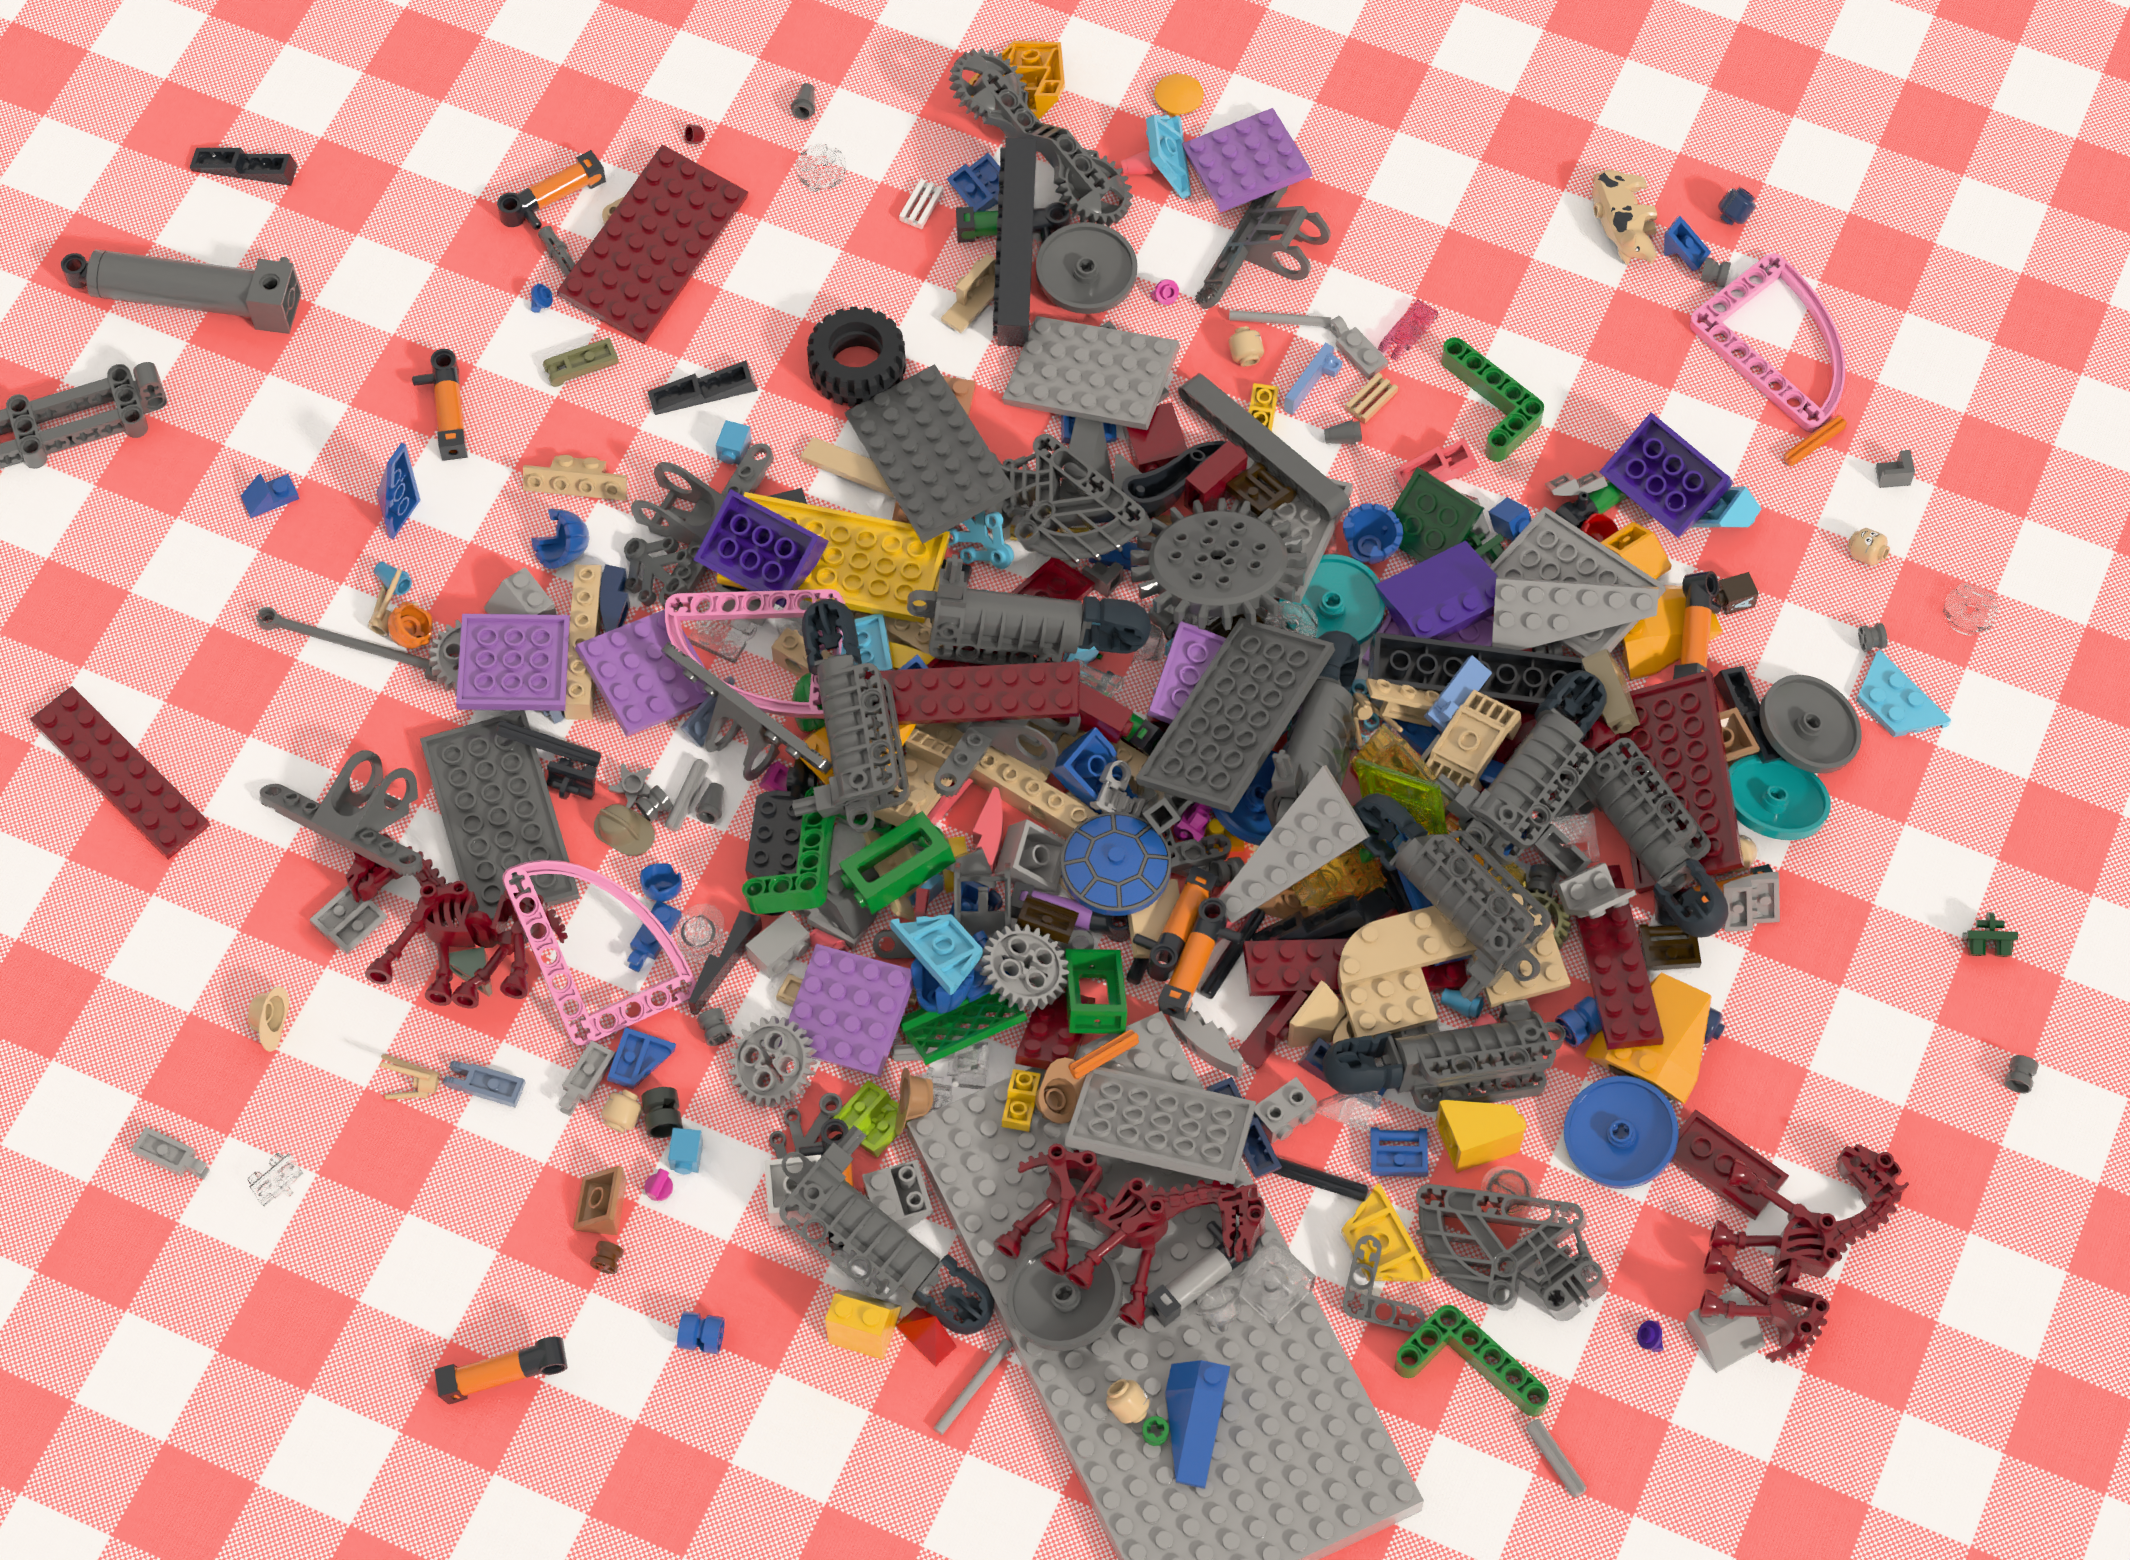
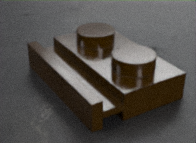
[1016,895,1079,944]

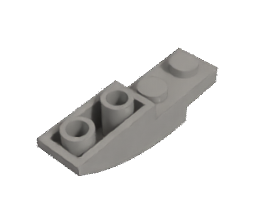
[1169,1009,1244,1078]

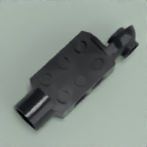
[745,758,817,916]

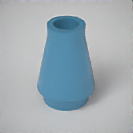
[374,561,412,596]
[1441,988,1484,1019]

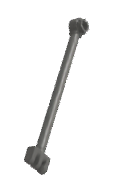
[256,607,437,682]

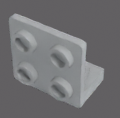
[1555,863,1637,919]

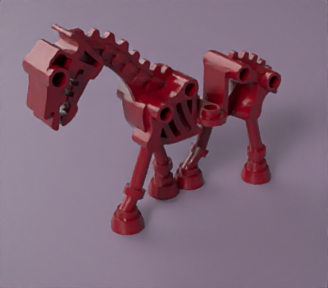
[346,833,568,1009]
[993,1143,1265,1328]
[1698,1144,1909,1363]

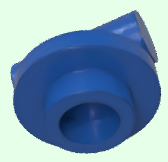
[531,284,553,313]

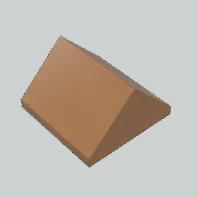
[1720,707,1760,762]
[573,1166,627,1236]

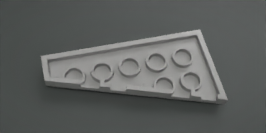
[1492,577,1659,650]
[1218,765,1370,923]

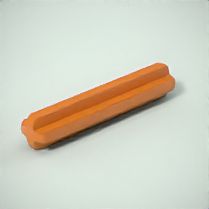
[1783,415,1847,466]
[1069,1030,1139,1079]

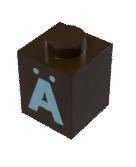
[1715,572,1759,615]

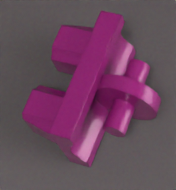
[1174,802,1211,842]

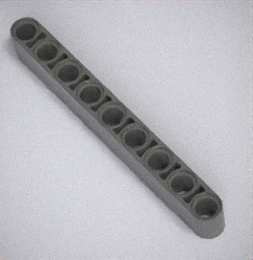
[1178,373,1350,521]

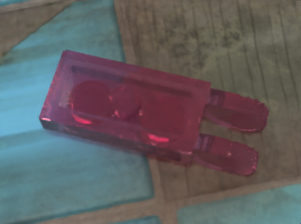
[1378,299,1438,361]

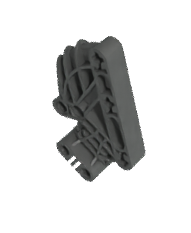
[985,434,1152,565]
[1416,1184,1609,1321]

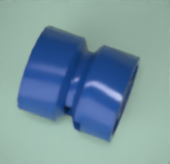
[1555,996,1602,1047]
[677,1311,725,1355]

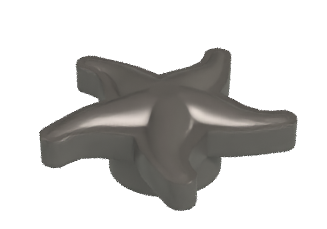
[608,763,652,809]

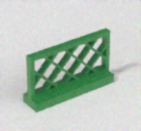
[900,992,1027,1066]

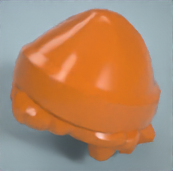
[388,602,433,649]

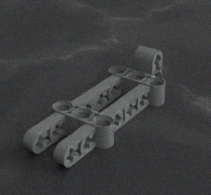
[0,362,167,469]

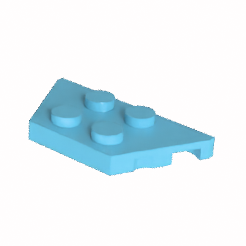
[1146,115,1191,199]
[1856,649,1951,737]
[890,914,983,995]

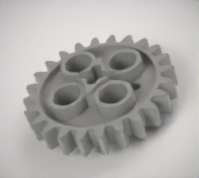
[429,620,461,696]
[979,924,1069,1012]
[728,1016,818,1108]

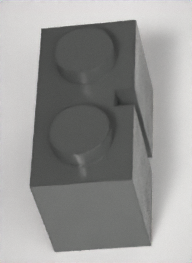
[1531,823,1592,879]

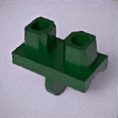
[1465,531,1505,564]
[1962,912,2018,957]

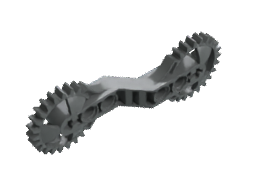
[949,48,1133,227]

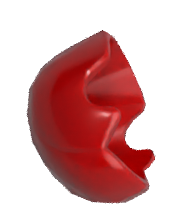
[1580,513,1619,542]

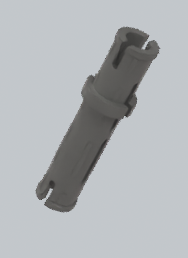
[538,226,576,277]

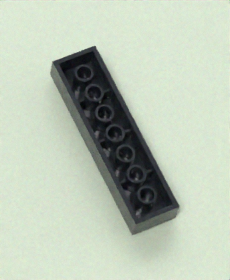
[993,138,1036,347]
[1367,632,1586,720]

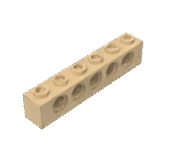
[564,565,603,720]

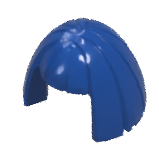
[1343,503,1403,564]
[531,509,590,569]
[911,958,974,1014]

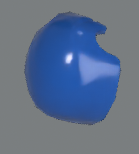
[640,863,683,902]

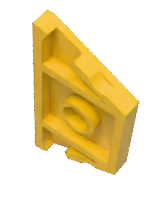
[1341,1183,1432,1282]

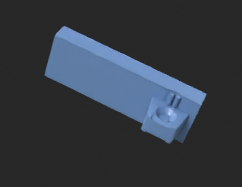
[1284,342,1343,415]
[1424,655,1492,733]

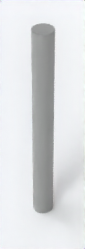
[1229,310,1331,327]
[933,1338,1013,1435]

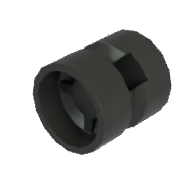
[641,1087,683,1138]

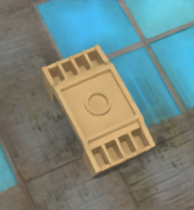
[1420,690,1522,792]
[873,729,955,827]

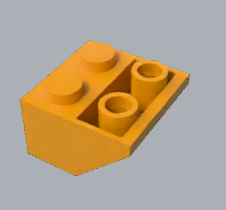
[1600,522,1672,579]

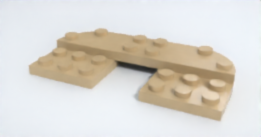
[1337,893,1571,1038]

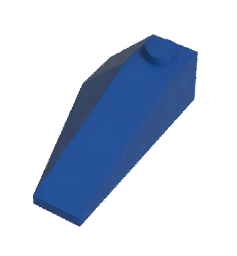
[377,442,421,539]
[1050,727,1139,815]
[1165,1360,1230,1489]

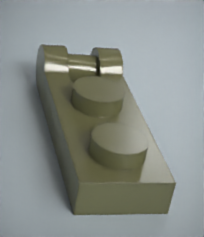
[542,338,619,387]

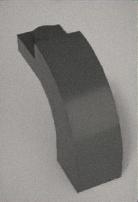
[1142,791,1193,835]

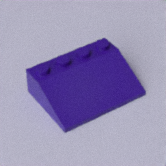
[1599,412,1734,539]
[693,489,829,608]
[1374,541,1498,640]

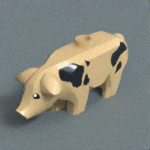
[1592,170,1657,265]

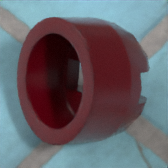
[684,124,706,144]

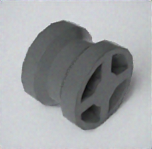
[1858,622,1888,652]

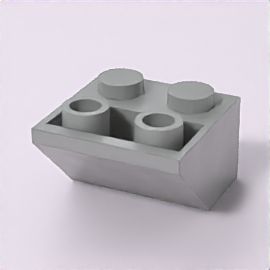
[862,1159,933,1231]

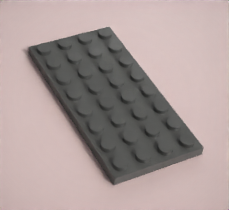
[844,364,1016,544]
[1136,618,1335,813]
[420,710,580,922]

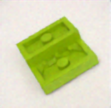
[832,1080,912,1157]

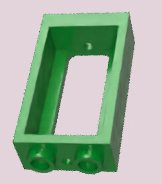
[838,811,956,915]
[1064,949,1127,1034]

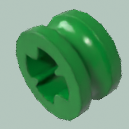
[1142,1416,1169,1446]

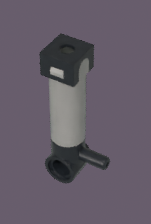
[1146,1221,1260,1328]

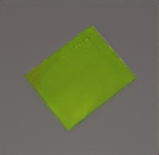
[1356,758,1448,835]

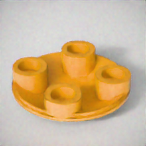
[1154,74,1204,117]

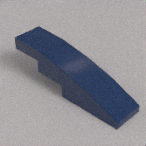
[1206,1077,1282,1179]

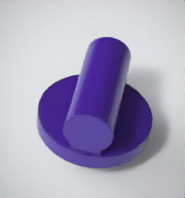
[1637,1320,1664,1352]

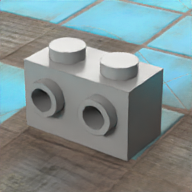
[745,911,811,979]
[1253,1077,1317,1144]

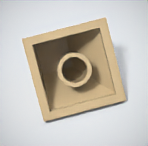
[1287,980,1347,1048]

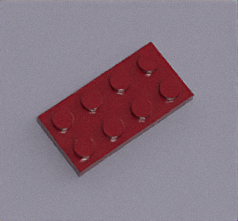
[1015,992,1096,1070]
[1672,1109,1789,1221]

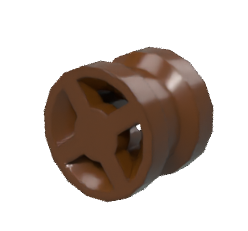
[590,1241,624,1274]

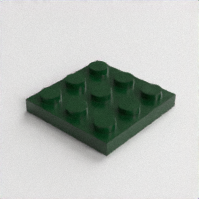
[1391,467,1485,562]

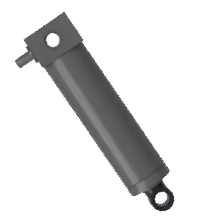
[61,249,302,334]

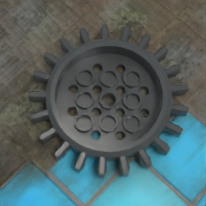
[1130,498,1307,630]

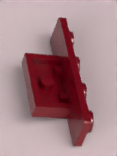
[1238,989,1310,1069]

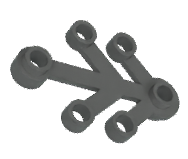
[624,536,692,606]
[769,1093,843,1159]

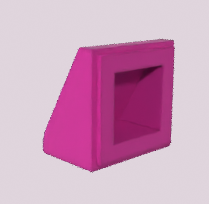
[758,761,789,792]

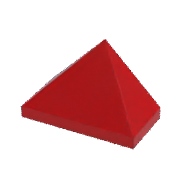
[896,1306,957,1367]

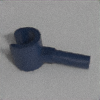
[988,889,1003,911]

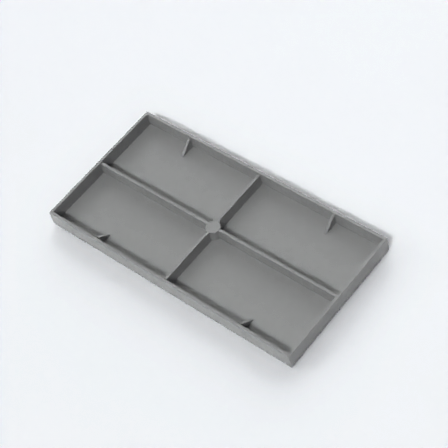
[906,1011,1424,1560]

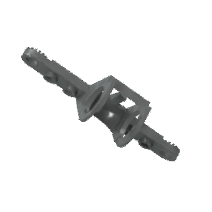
[1195,186,1331,309]
[631,443,774,611]
[661,642,832,781]
[933,652,1081,797]
[259,750,423,876]
[873,863,1094,958]

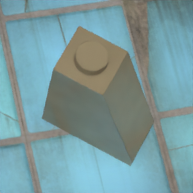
[1582,649,1640,735]

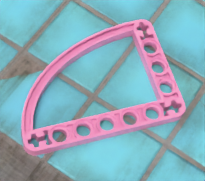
[1689,253,1845,432]
[665,589,845,719]
[502,860,696,1046]

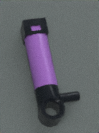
[1011,881,1131,942]

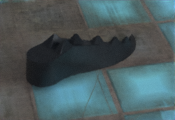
[1121,441,1234,521]

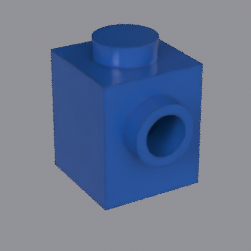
[1488,497,1532,541]

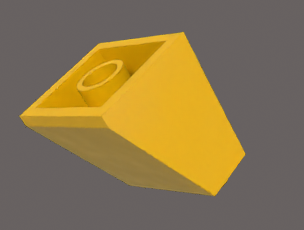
[1435,1100,1527,1173]
[825,1289,902,1360]

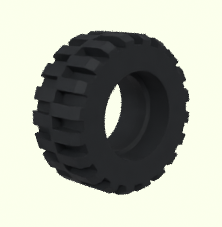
[807,306,906,407]

